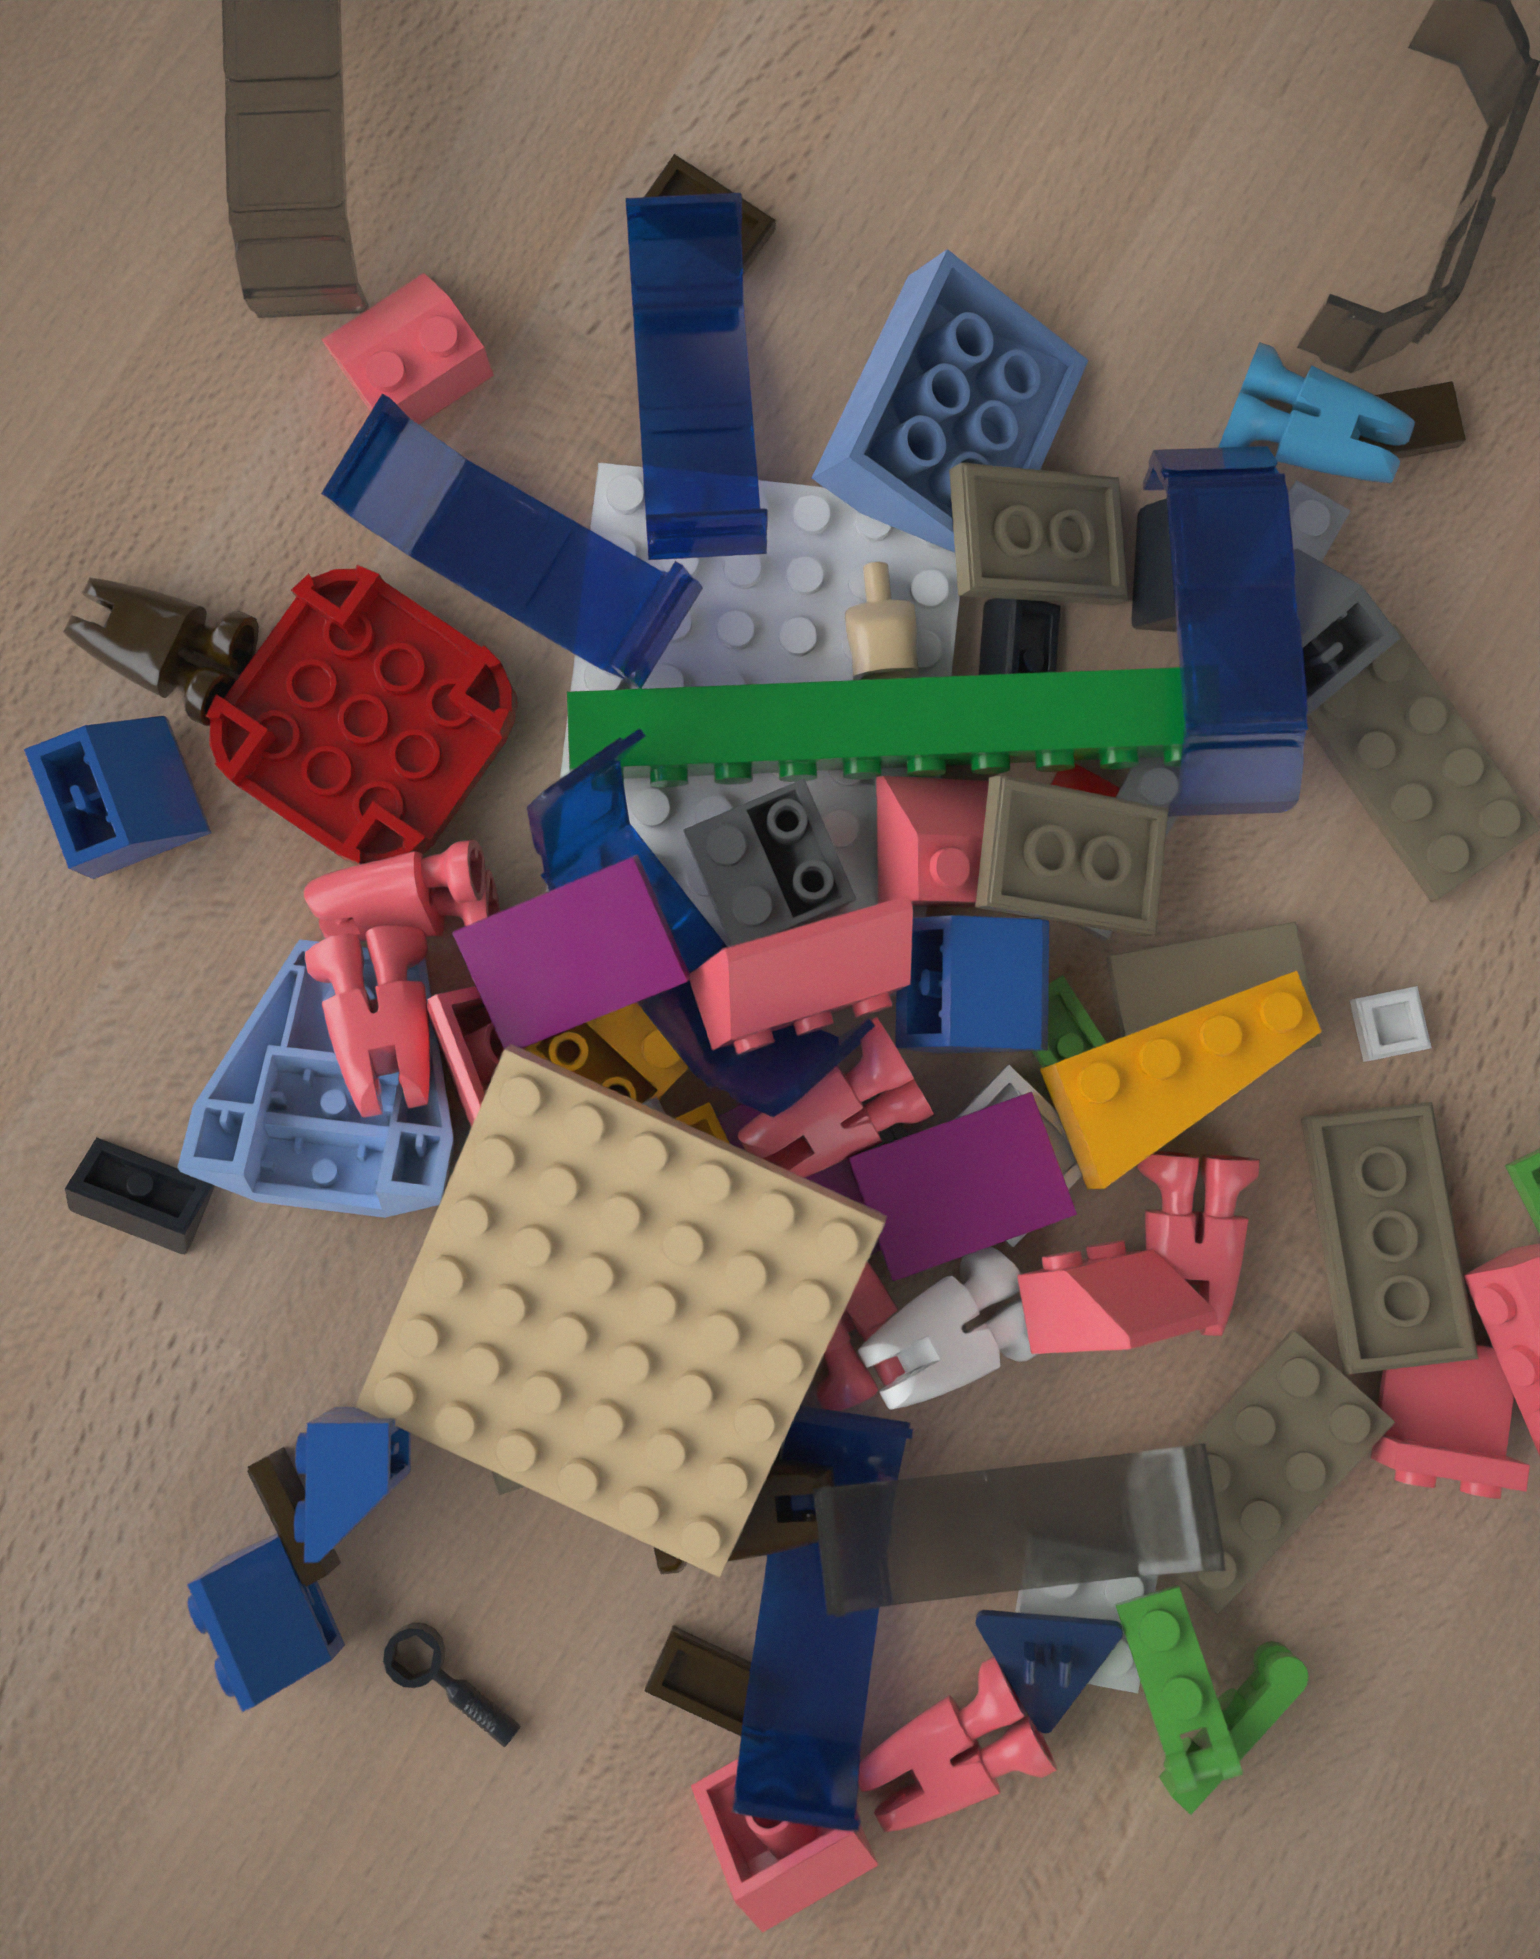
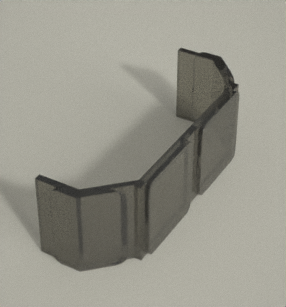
[222,0,369,318]
[1297,0,1540,373]
[812,1443,1226,1617]

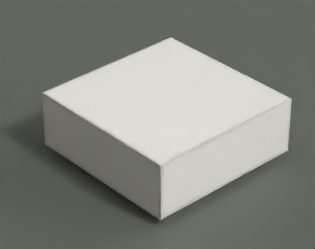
[1349,986,1432,1062]

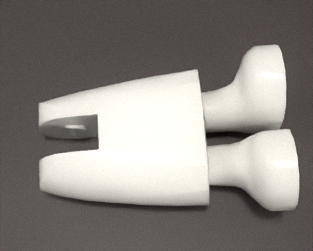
[858,1246,1038,1409]

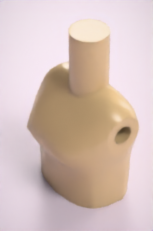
[845,562,919,680]

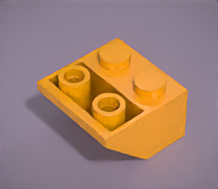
[525,996,708,1103]

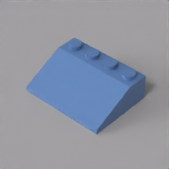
[812,249,1089,553]

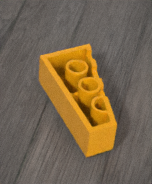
[1040,970,1322,1190]

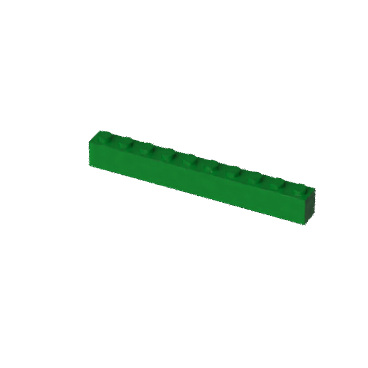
[567,666,1222,790]

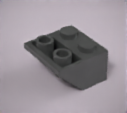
[1198,548,1401,728]
[683,778,857,947]

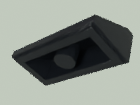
[1131,491,1198,632]
[978,598,1061,675]
[65,1137,215,1255]

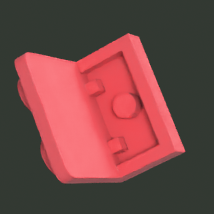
[1371,1345,1530,1499]

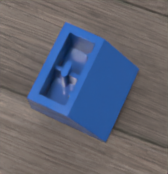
[24,716,212,879]
[895,915,1049,1054]
[294,1407,411,1562]
[187,1533,345,1712]

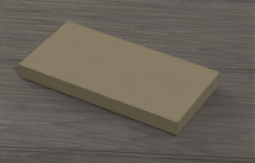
[1301,1102,1479,1374]

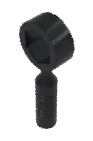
[383,1623,521,1748]

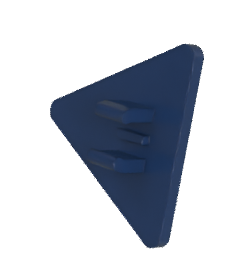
[975,1610,1123,1734]

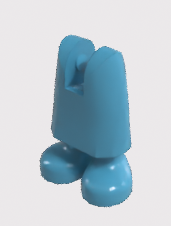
[1216,342,1415,483]

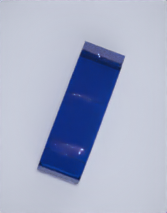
[625,193,768,560]
[321,393,703,689]
[1143,446,1308,817]
[526,728,875,1117]
[732,1405,913,1831]

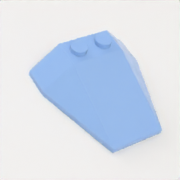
[178,939,454,1218]

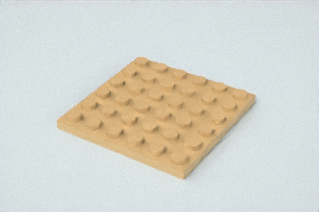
[355,1044,886,1578]

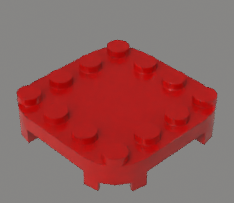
[206,565,518,865]

